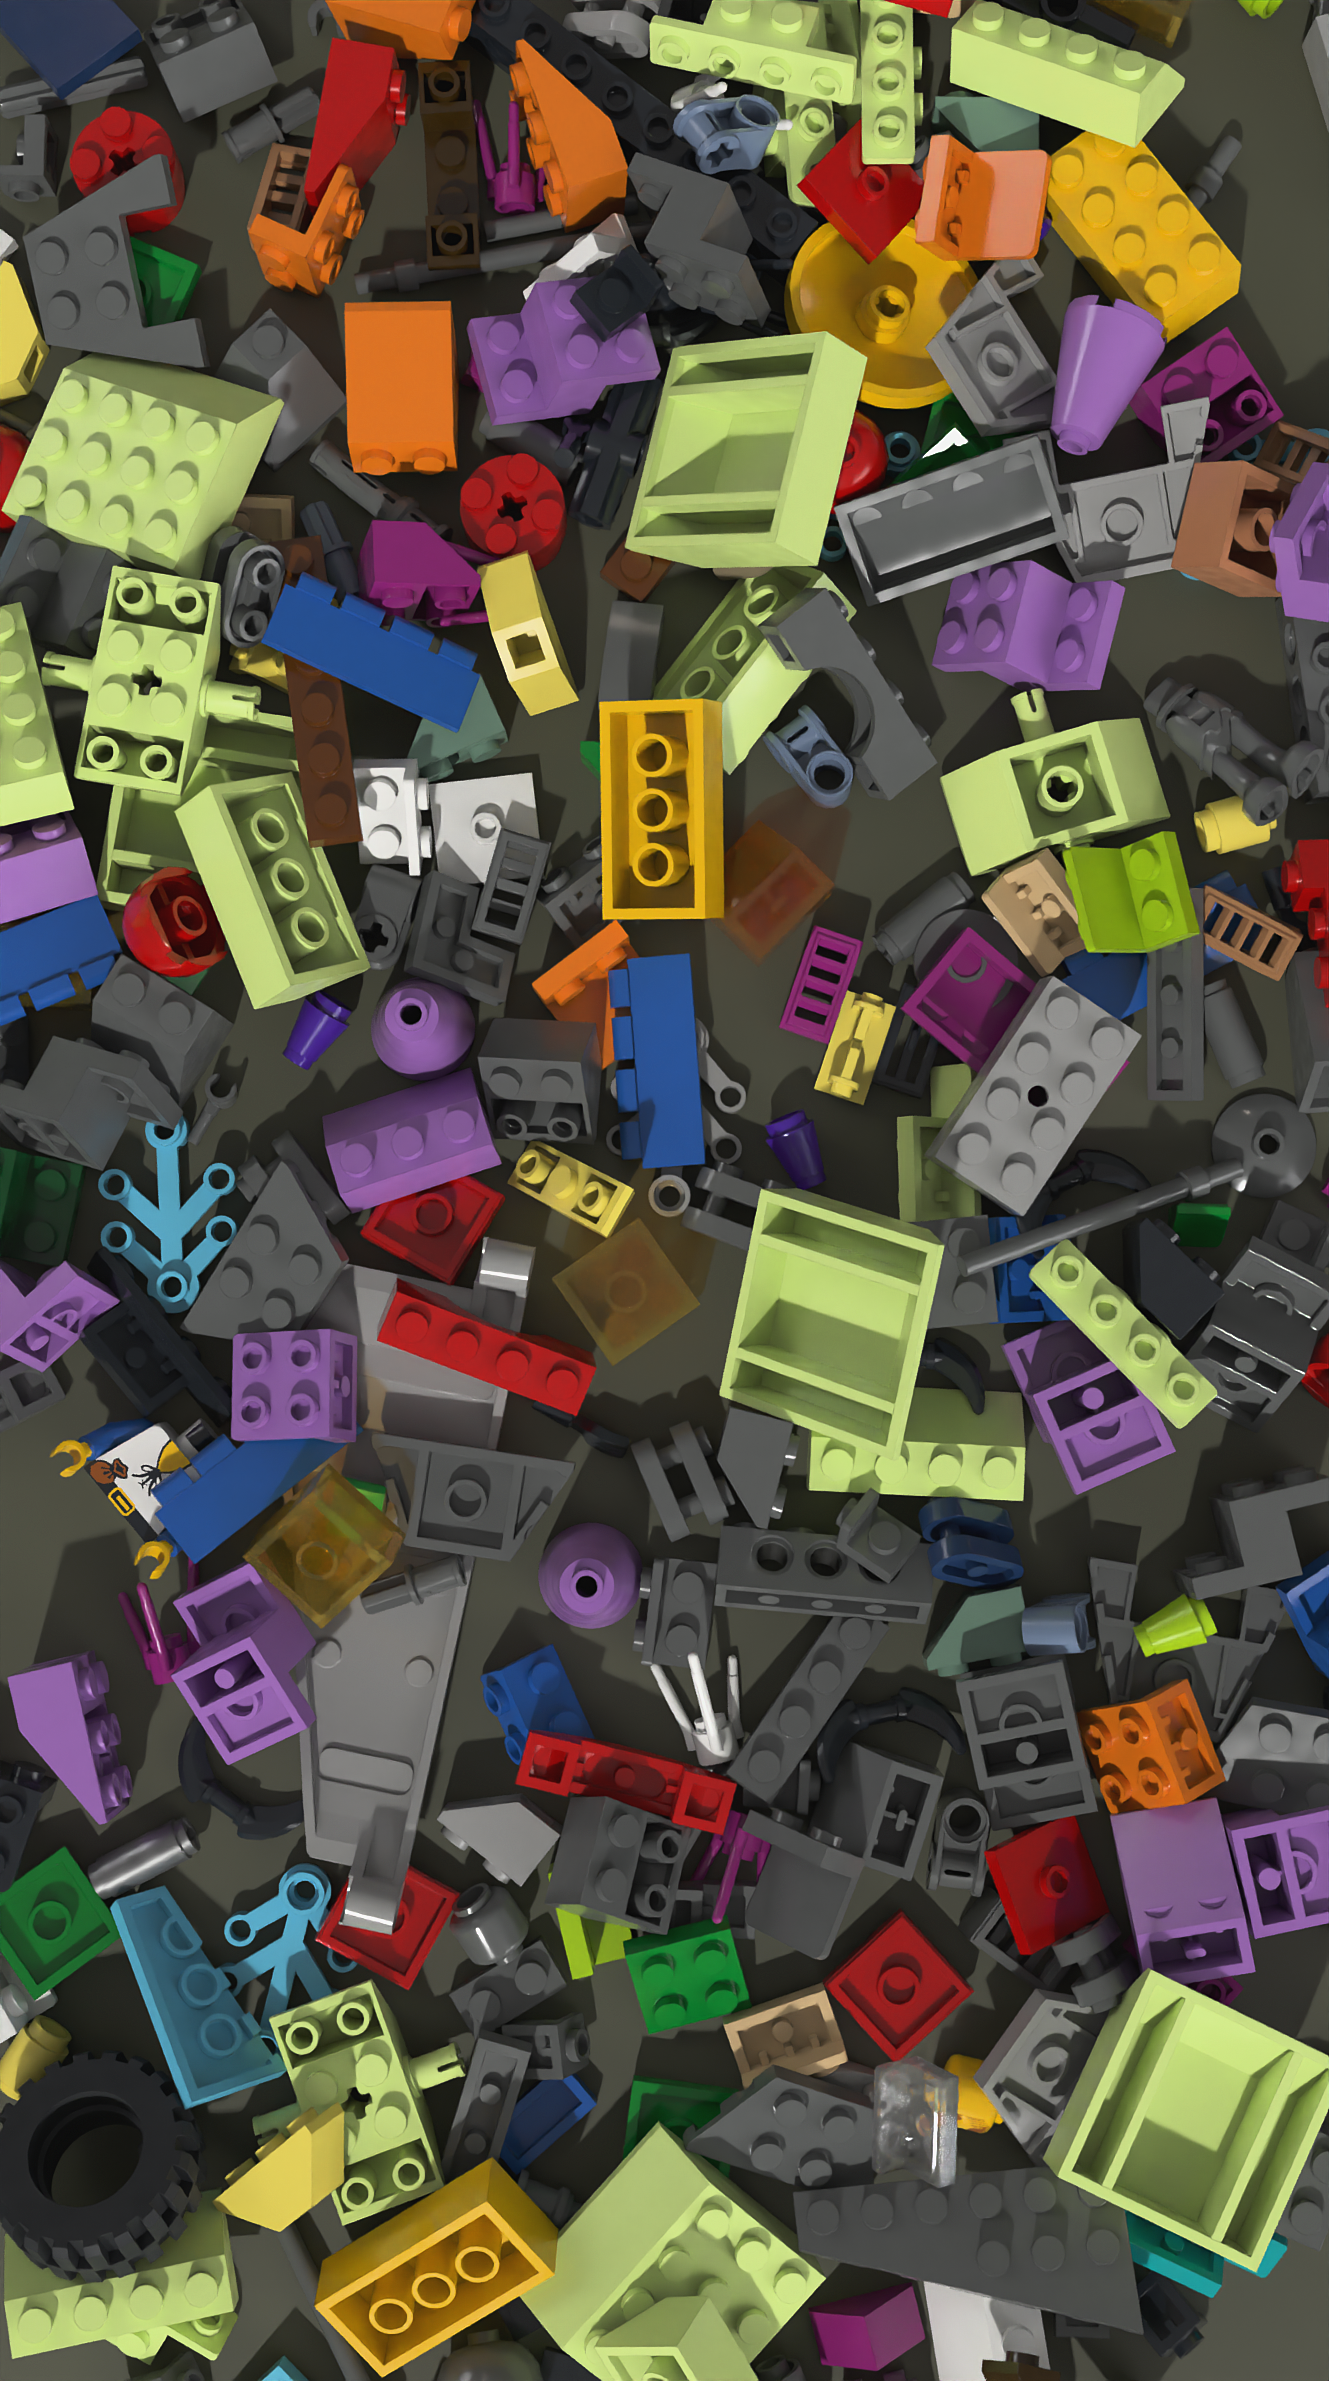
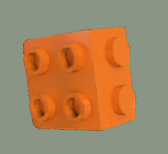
[914,135,1052,261]
[248,163,365,299]

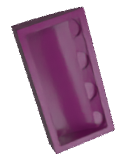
[900,927,1130,1107]

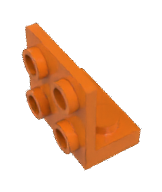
[531,920,640,1071]
[1077,1679,1226,1813]

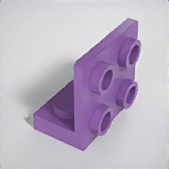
[231,1329,357,1443]

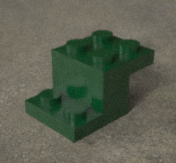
[0,1147,88,1267]

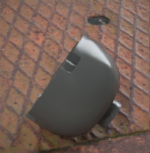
[437,2329,543,2381]

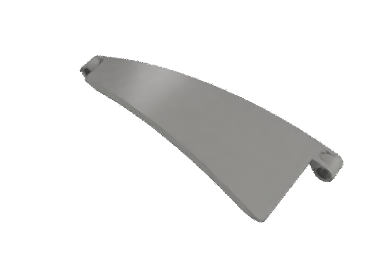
[283,1237,536,1935]

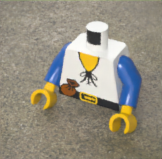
[50,1418,218,1579]

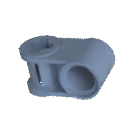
[673,94,780,174]
[762,705,853,809]
[1022,1593,1096,1656]

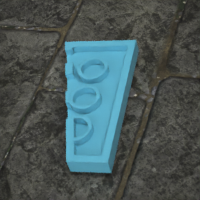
[110,1885,287,2110]

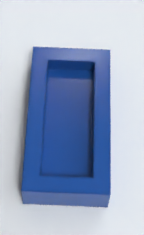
[500,2073,598,2175]

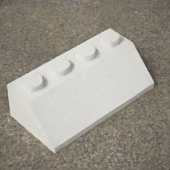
[923,2281,1050,2381]

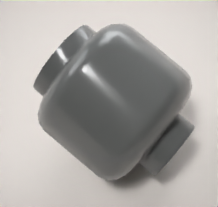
[449,1883,529,1966]

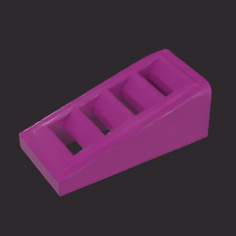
[779,926,863,1045]

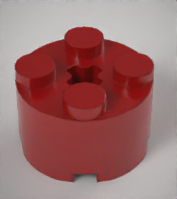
[70,107,185,236]
[460,453,567,572]

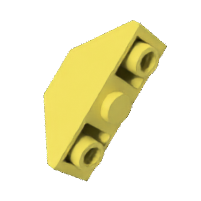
[0,260,50,407]
[477,550,580,716]
[507,1141,635,1239]
[212,2102,344,2232]

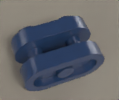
[918,1497,1024,1589]

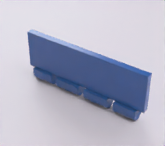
[261,571,480,733]
[1060,870,1274,1020]
[0,895,123,1026]
[608,953,707,1169]
[150,1421,364,1565]

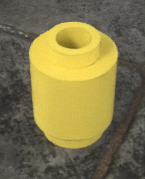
[1194,795,1277,854]
[0,2015,72,2101]

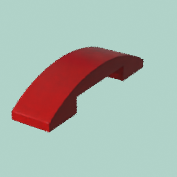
[515,1729,737,1835]

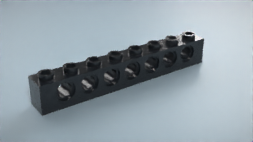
[464,0,818,286]

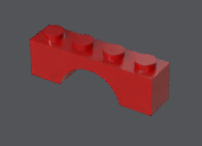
[377,1278,597,1416]

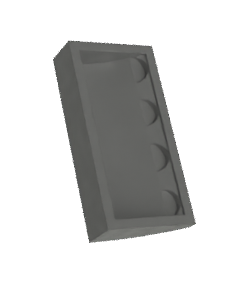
[833,434,1069,607]

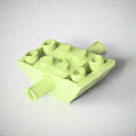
[41,566,261,796]
[939,688,1170,878]
[252,1979,466,2226]

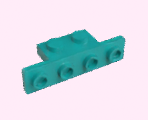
[1125,2210,1288,2298]

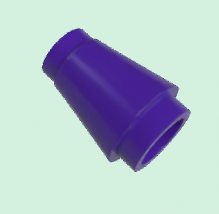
[282,990,352,1070]
[765,1109,827,1190]

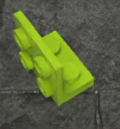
[1063,831,1200,953]

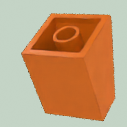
[325,0,476,60]
[344,301,459,475]

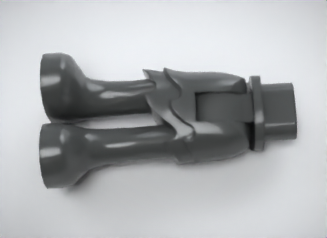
[1143,677,1325,826]

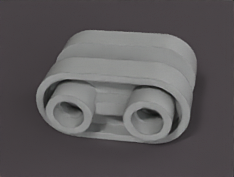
[562,0,661,59]

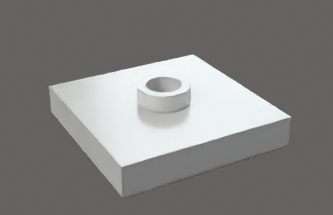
[429,773,544,886]

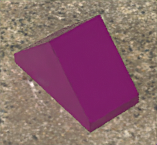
[808,2282,925,2371]

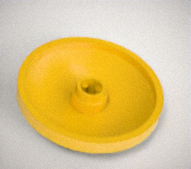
[784,219,979,409]

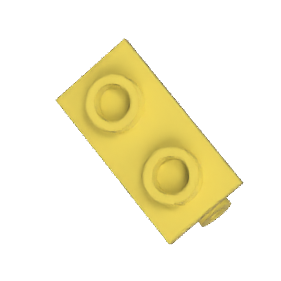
[814,990,896,1106]

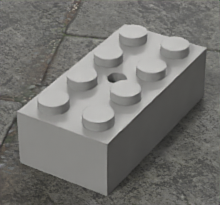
[924,976,1142,1216]

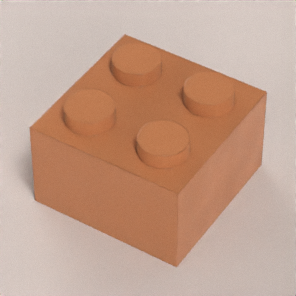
[1171,460,1295,597]

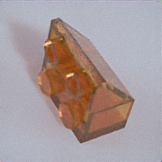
[709,820,835,967]

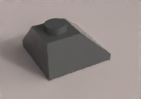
[214,308,347,473]

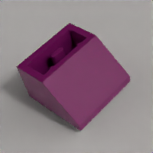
[1129,327,1284,463]
[357,520,481,628]

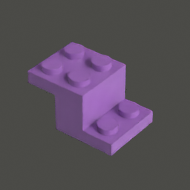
[466,276,661,426]
[1269,462,1329,622]
[932,560,1125,692]
[0,1260,120,1372]
[1001,1320,1176,1495]
[170,1554,317,1765]
[1221,1805,1329,1939]

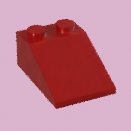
[304,37,411,218]

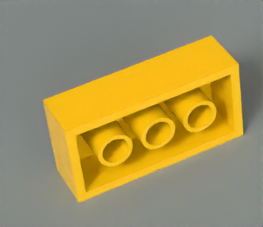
[1045,131,1241,344]
[599,698,724,920]
[314,2157,559,2378]

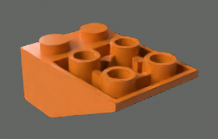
[509,39,628,233]

